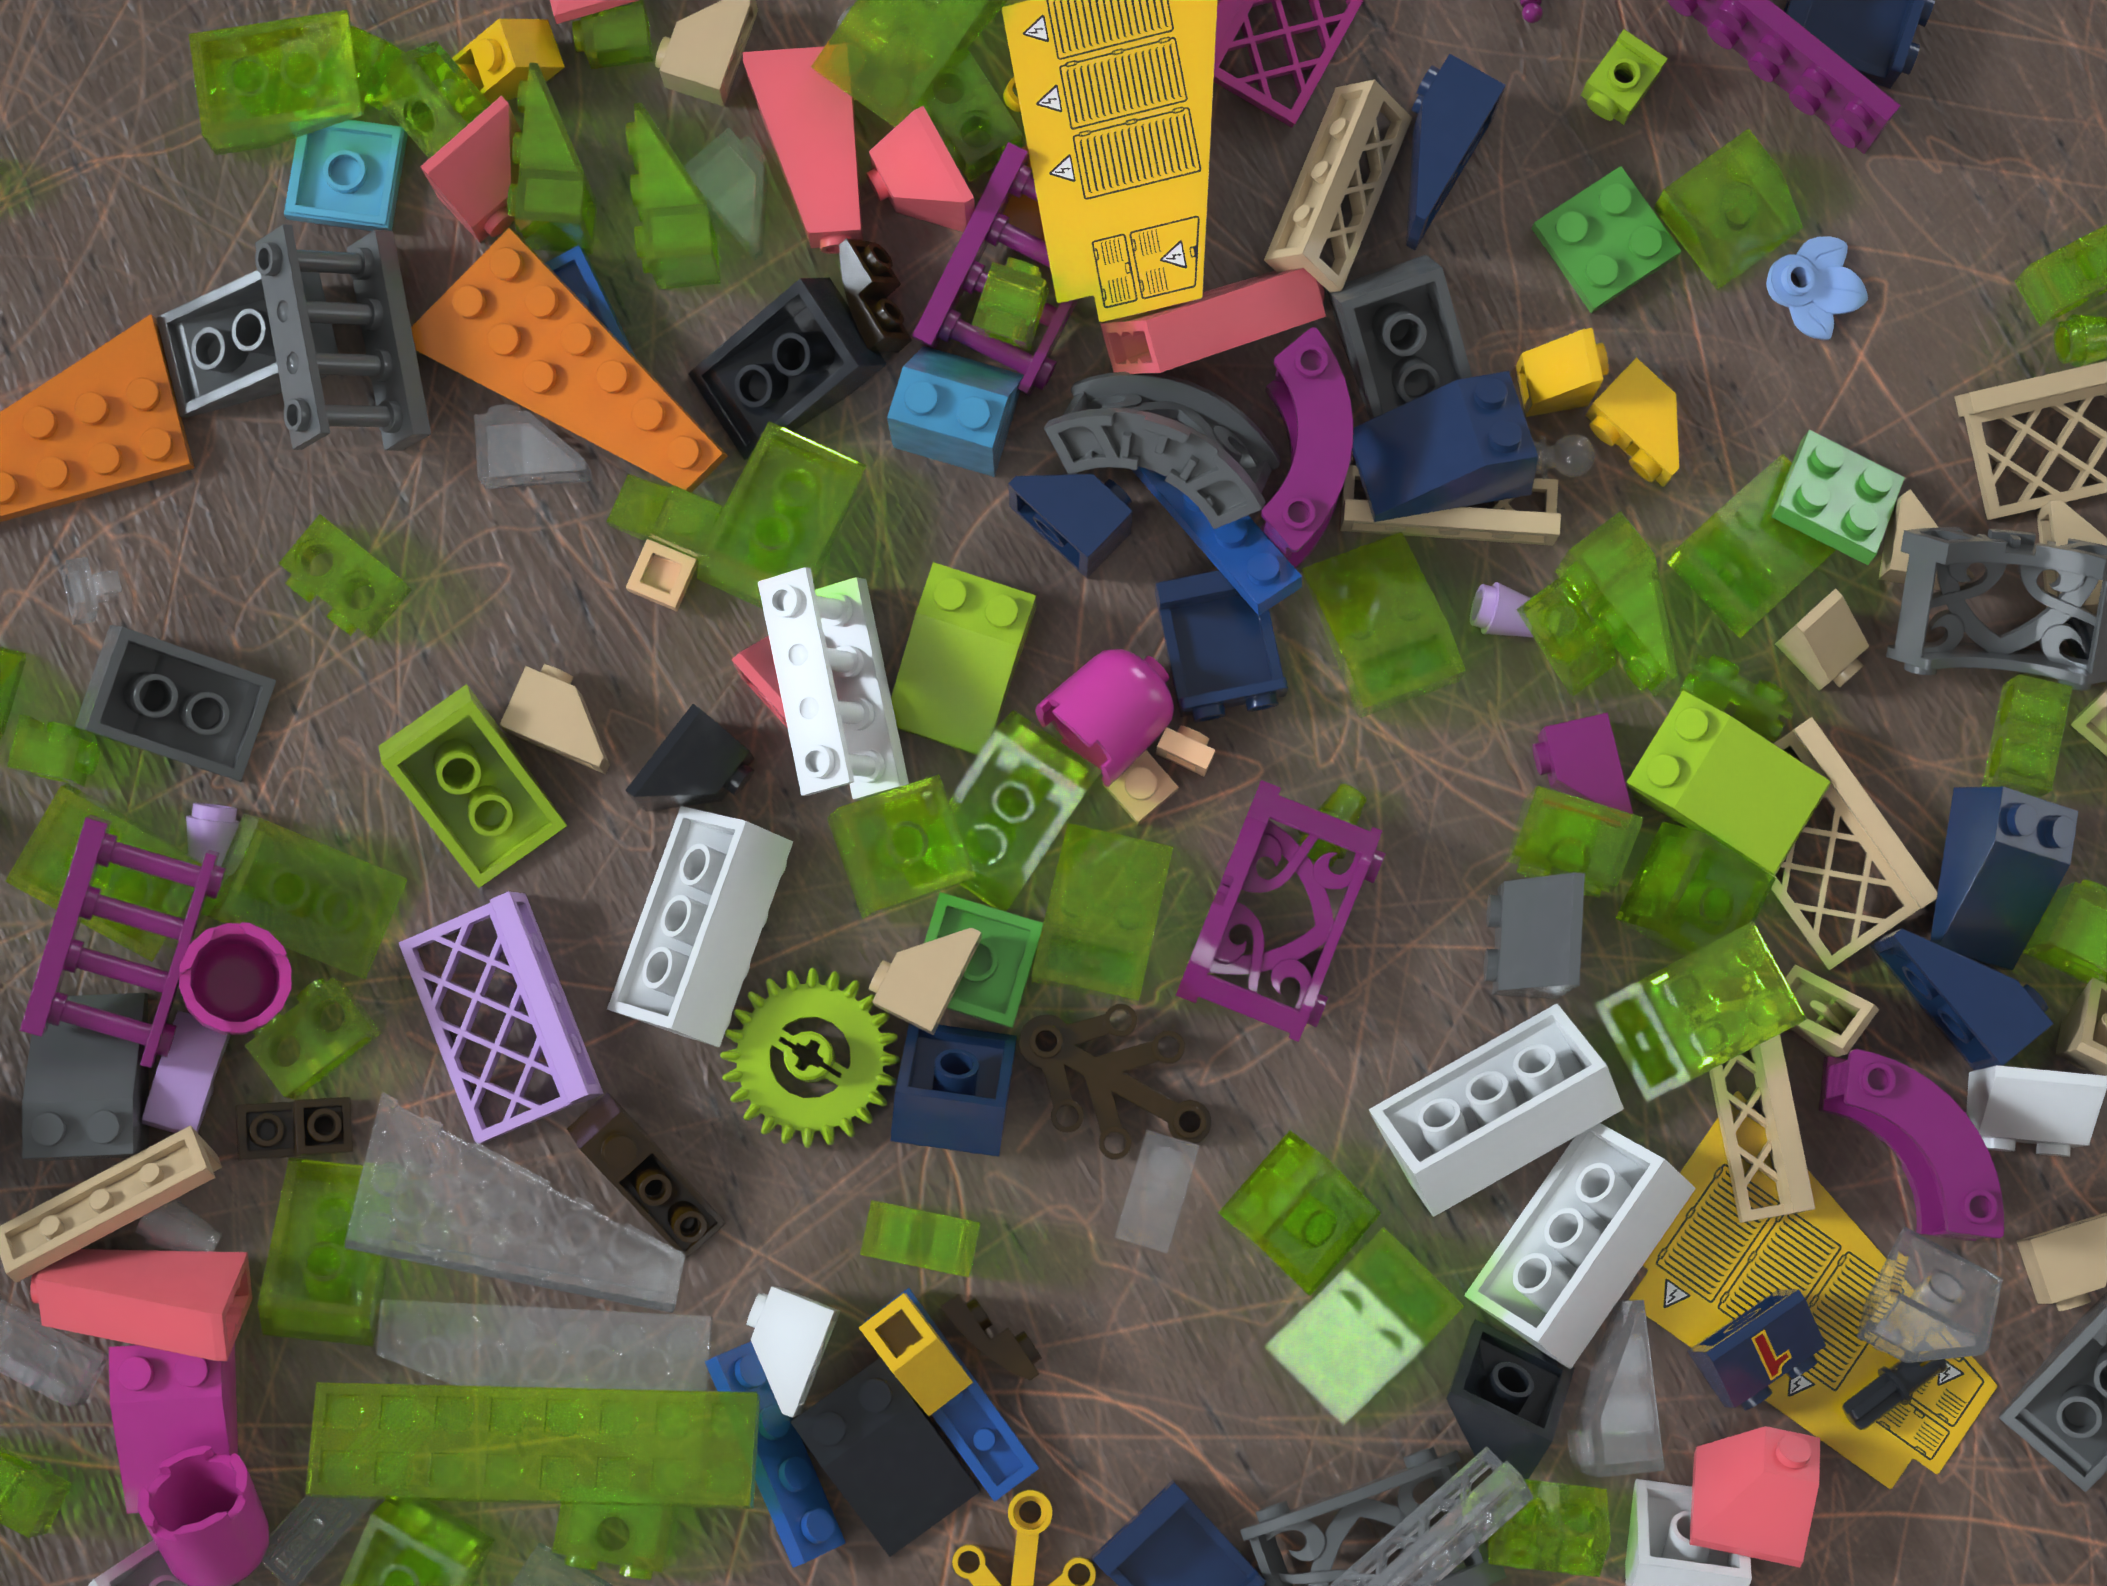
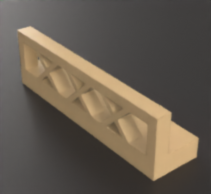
[1264,79,1412,293]
[1340,465,1561,546]
[1697,991,1815,1223]
[0,1125,222,1283]

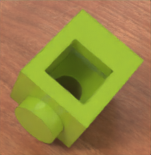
[1581,29,1668,125]

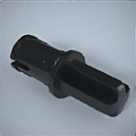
[1842,1340,1947,1430]

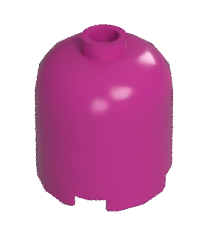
[1035,649,1174,787]
[179,922,292,1035]
[138,1445,269,1586]

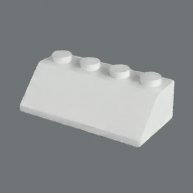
[607,806,793,1047]
[1369,1003,1624,1217]
[1464,1123,1696,1369]

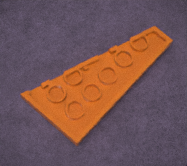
[411,228,728,494]
[0,314,195,522]

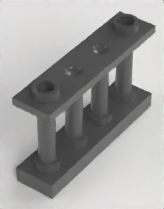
[255,224,431,451]

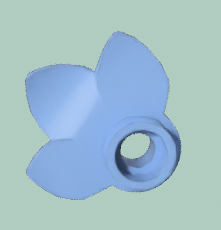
[1766,236,1868,340]

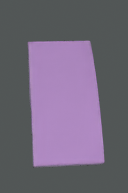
[142,1011,231,1133]

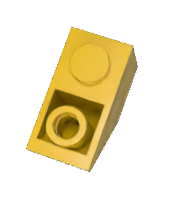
[440,19,565,116]
[1515,328,1609,417]
[1585,357,1679,487]
[859,1293,973,1416]

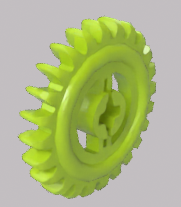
[720,967,900,1148]

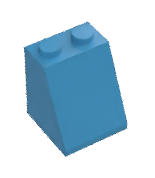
[887,346,1024,477]

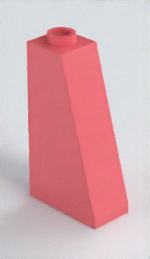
[743,45,863,254]
[1100,268,1326,374]
[30,1249,253,1361]

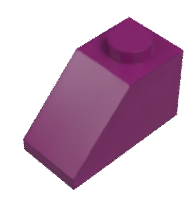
[1532,712,1634,827]

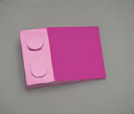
[108,1343,238,1514]

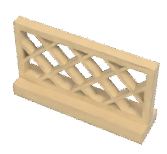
[1954,361,2107,520]
[1753,717,1938,970]

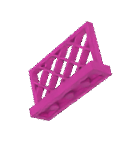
[1213,0,1363,128]

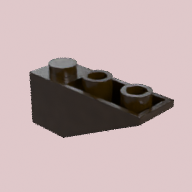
[567,1092,726,1260]

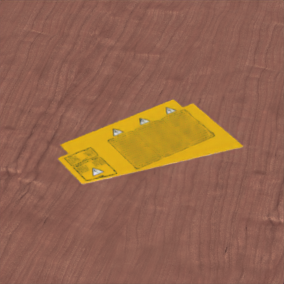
[1002,0,1218,322]
[1628,1091,1997,1489]

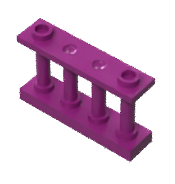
[912,142,1079,397]
[19,815,226,1068]

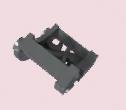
[1044,372,1281,529]
[1886,527,2107,690]
[1240,1446,1507,1586]

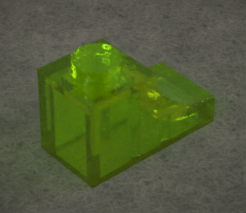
[606,473,728,567]

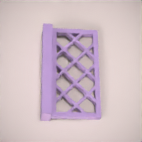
[399,891,604,1144]

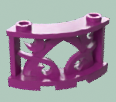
[1260,327,1353,569]
[1176,780,1385,1042]
[1819,1049,2004,1241]

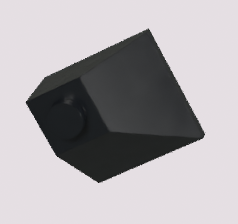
[625,704,754,812]
[1446,1319,1575,1483]

